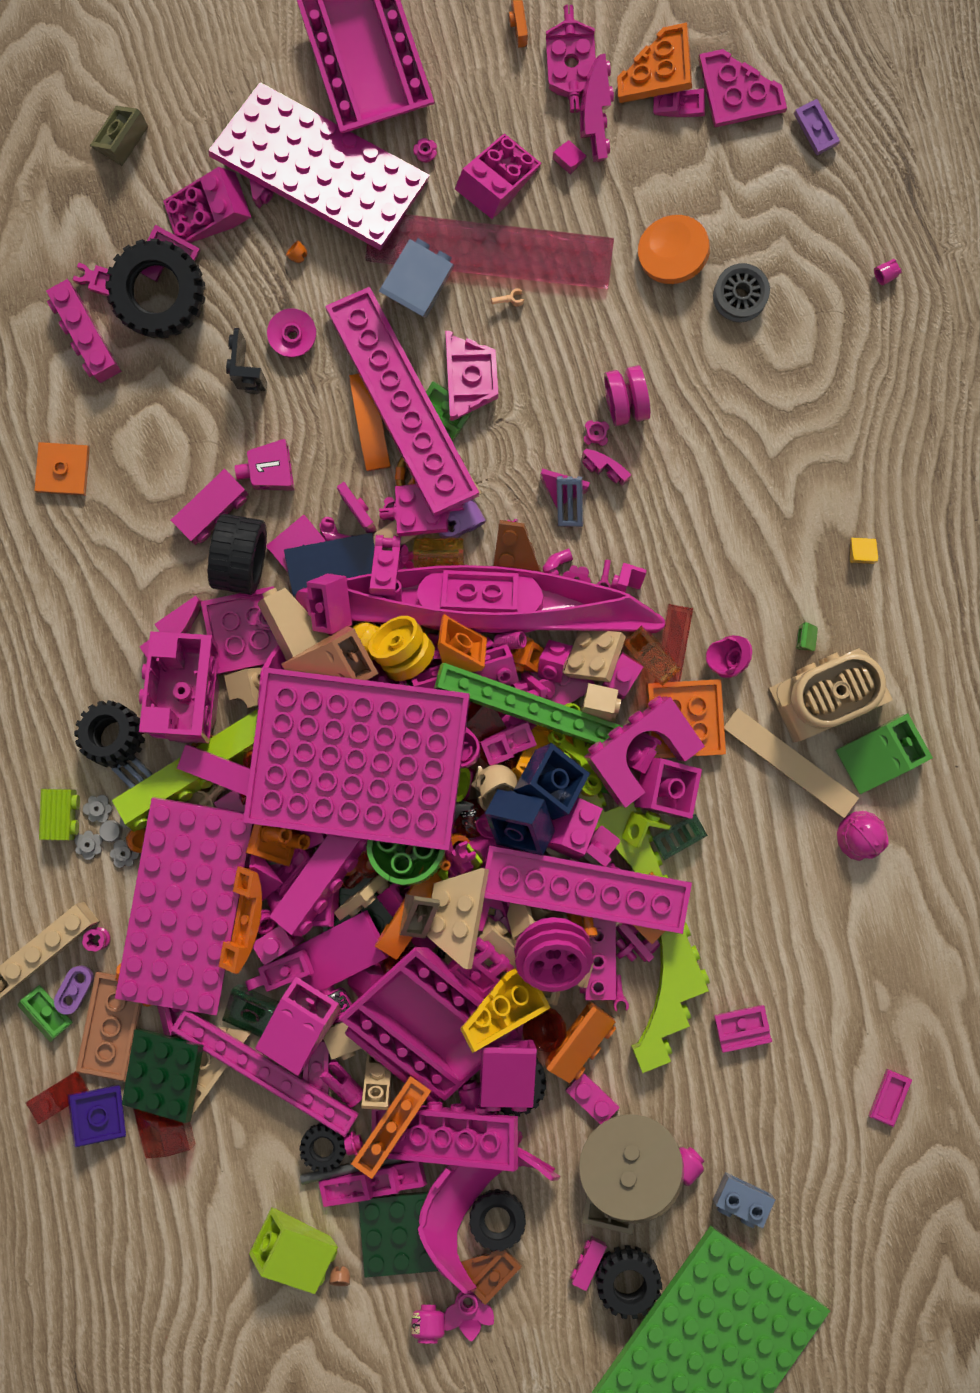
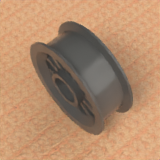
[713,263,770,322]

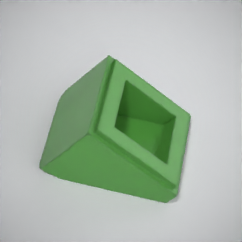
[796,622,818,652]

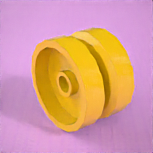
[368,616,435,681]

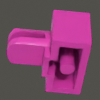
[296,573,352,634]

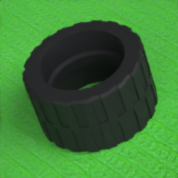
[207,514,267,595]

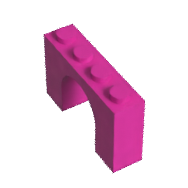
[584,696,705,808]

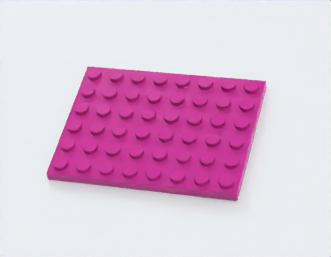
[243,667,470,851]

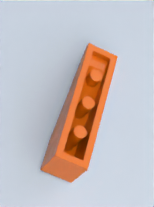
[351,1076,432,1179]

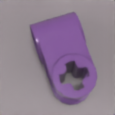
[438,499,486,541]

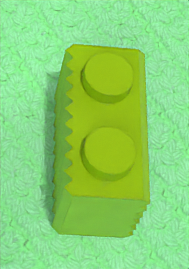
[39,789,80,840]

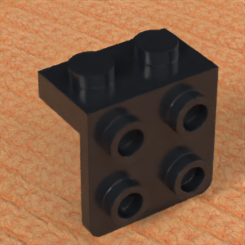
[226,328,267,394]

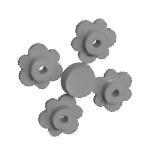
[74,795,140,868]

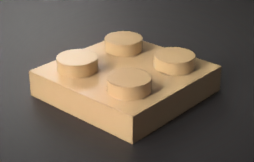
[564,631,626,682]

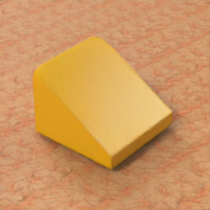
[850,538,878,564]

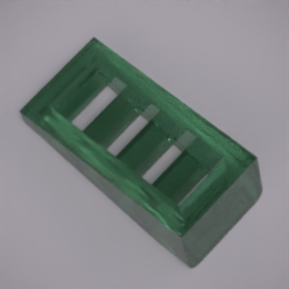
[652,814,708,860]

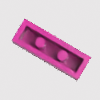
[171,468,249,545]

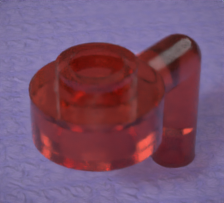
[342,853,379,889]

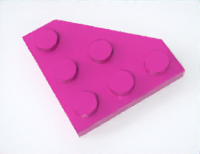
[698,49,787,128]

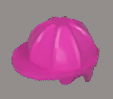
[706,635,752,679]

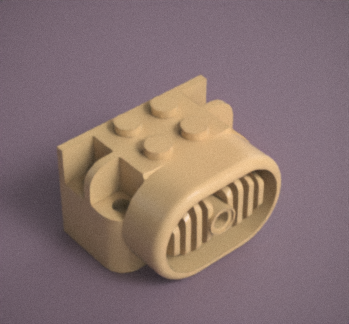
[769,648,893,743]

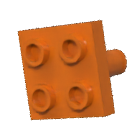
[246,824,310,867]

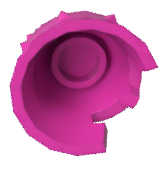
[837,811,889,861]

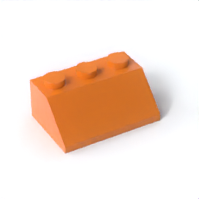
[545,1000,616,1083]

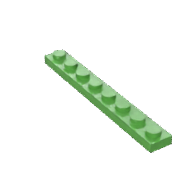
[434,663,623,744]

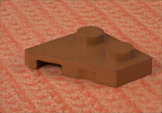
[493,520,541,572]
[461,1249,522,1305]

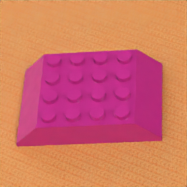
[297,0,435,134]
[339,947,519,1101]

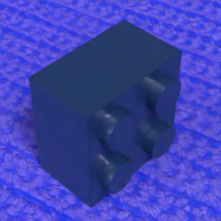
[514,743,590,820]
[485,789,555,856]

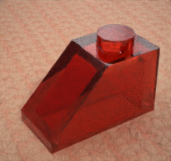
[26,1071,89,1125]

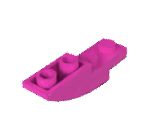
[580,53,614,162]

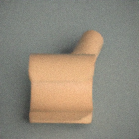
[490,288,524,307]

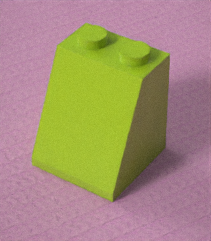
[249,1207,338,1294]

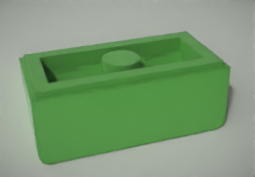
[18,985,73,1042]

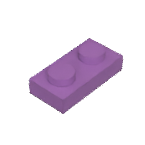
[794,99,840,156]

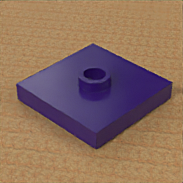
[68,1085,126,1147]

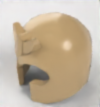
[475,764,517,811]

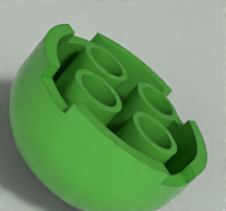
[366,840,446,886]

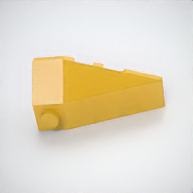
[460,968,551,1053]

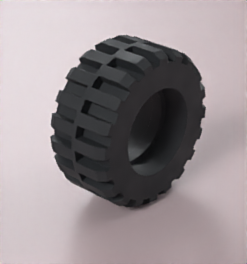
[105,238,206,339]

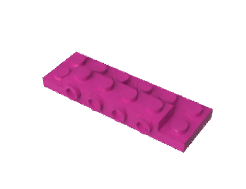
[372,1101,518,1172]

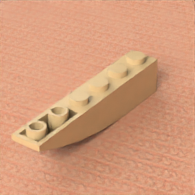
[0,902,99,1000]

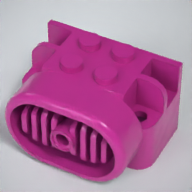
[139,631,219,743]

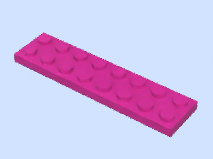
[484,845,692,934]

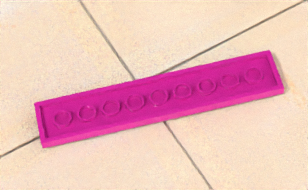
[325,287,479,517]

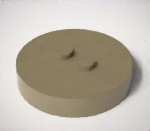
[579,1114,684,1224]

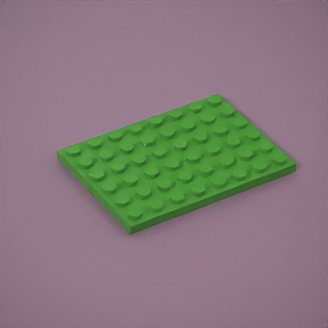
[591,1225,830,1393]

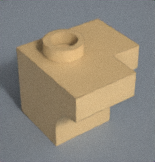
[224,668,262,708]

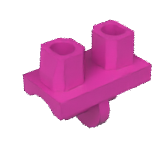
[511,672,555,699]
[616,923,660,962]

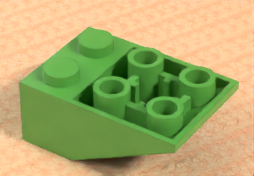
[835,713,933,794]

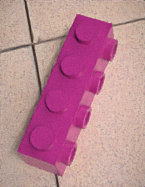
[46,279,122,383]
[411,644,519,689]
[579,918,616,1000]

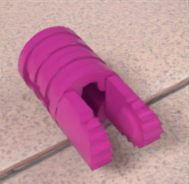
[320,1059,363,1108]

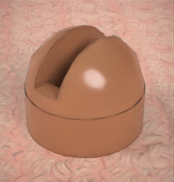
[329,1266,350,1286]

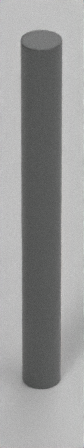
[300,1159,402,1185]

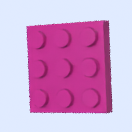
[200,586,278,675]

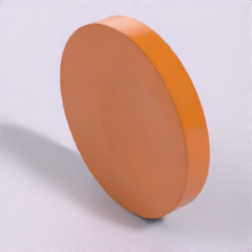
[638,215,710,284]

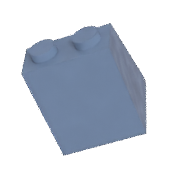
[379,238,455,318]

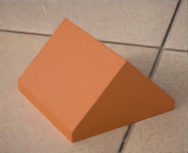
[438,614,487,672]

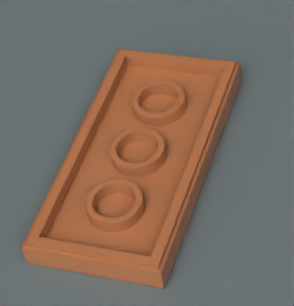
[76,971,142,1082]

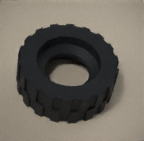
[469,1189,526,1251]

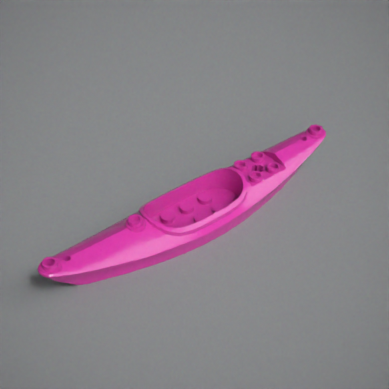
[347,565,665,633]

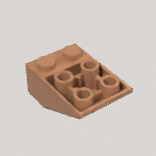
[281,626,378,680]

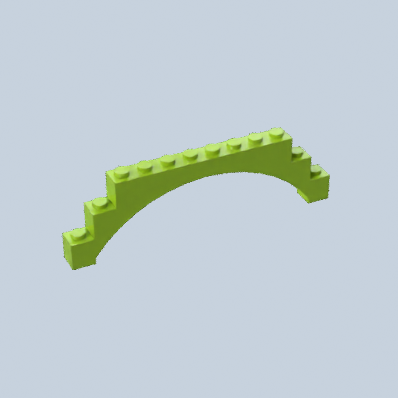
[578,792,710,1073]

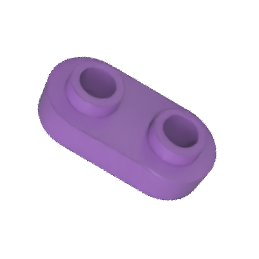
[54,965,94,1015]

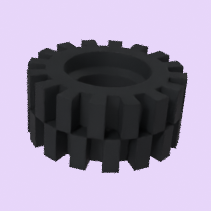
[299,1123,346,1173]

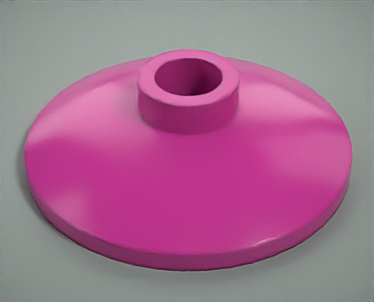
[267,308,316,358]

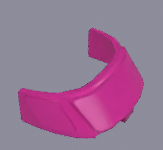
[418,1147,561,1294]

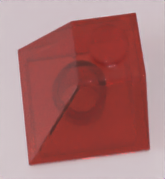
[133,1108,196,1159]

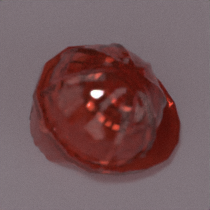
[523,1008,567,1053]

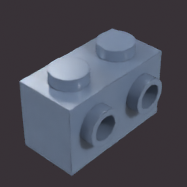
[713,1172,775,1228]

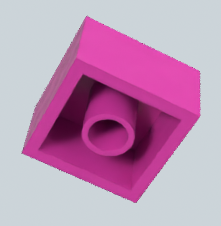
[634,758,702,819]

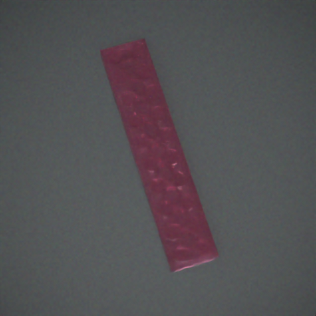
[365,214,614,289]

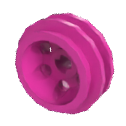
[514,917,594,992]

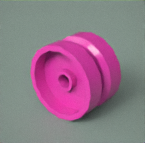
[604,365,651,427]

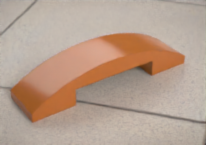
[349,373,391,471]
[374,865,442,960]
[218,866,262,974]

